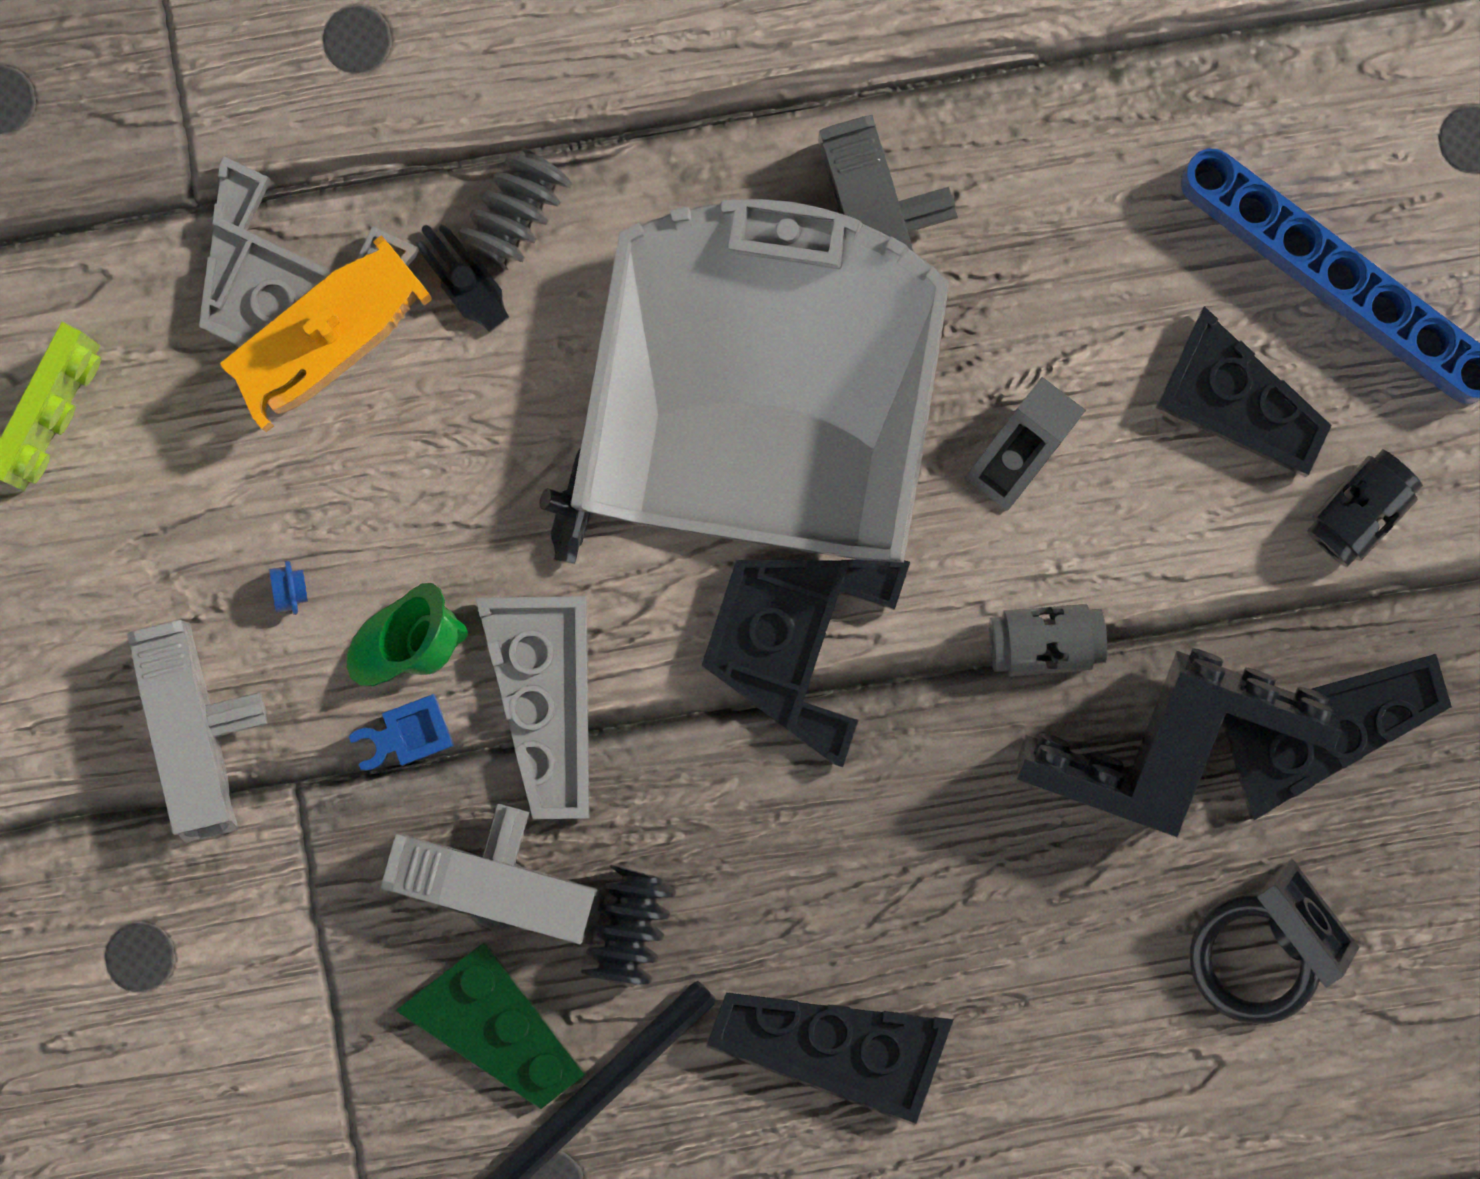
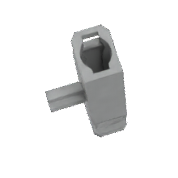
[127,620,268,843]
[381,803,606,945]

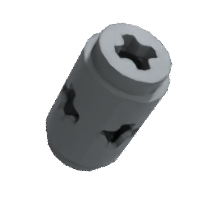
[989,604,1107,677]

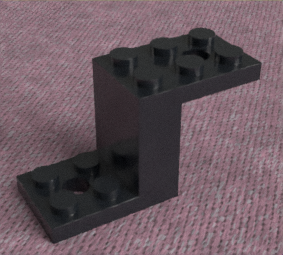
[1017,648,1342,838]

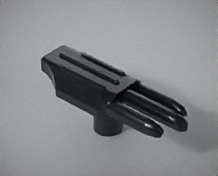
[417,225,510,333]
[539,448,590,564]

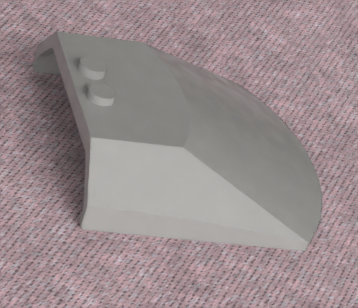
[571,199,949,563]

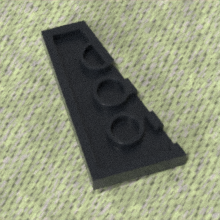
[1222,654,1452,821]
[706,993,954,1126]

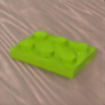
[0,322,101,491]

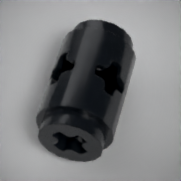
[1307,449,1423,568]

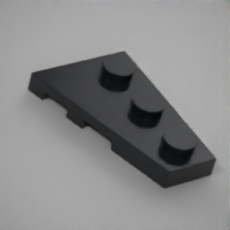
[1156,306,1332,477]

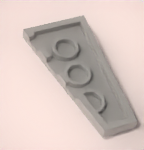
[475,596,589,819]

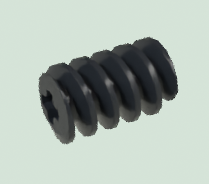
[581,864,676,987]

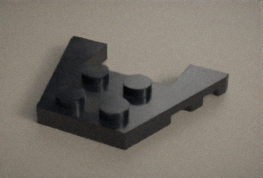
[702,560,910,768]

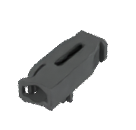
[818,115,958,251]

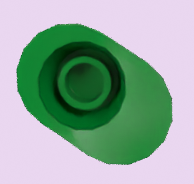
[346,583,468,687]

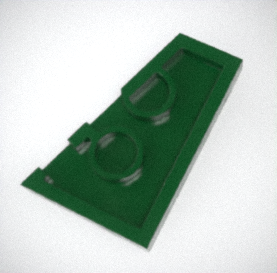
[395,942,586,1109]

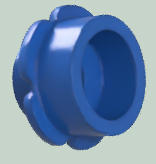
[269,561,308,615]

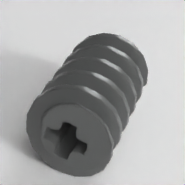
[458,147,572,270]

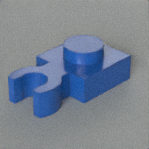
[349,694,454,770]

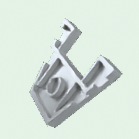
[199,156,419,347]

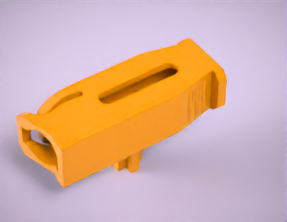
[220,235,432,433]

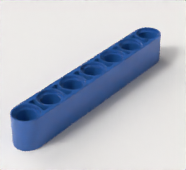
[1181,148,1480,404]

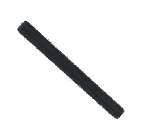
[485,981,716,1179]

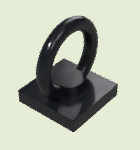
[1189,859,1359,1024]

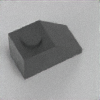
[964,377,1086,511]

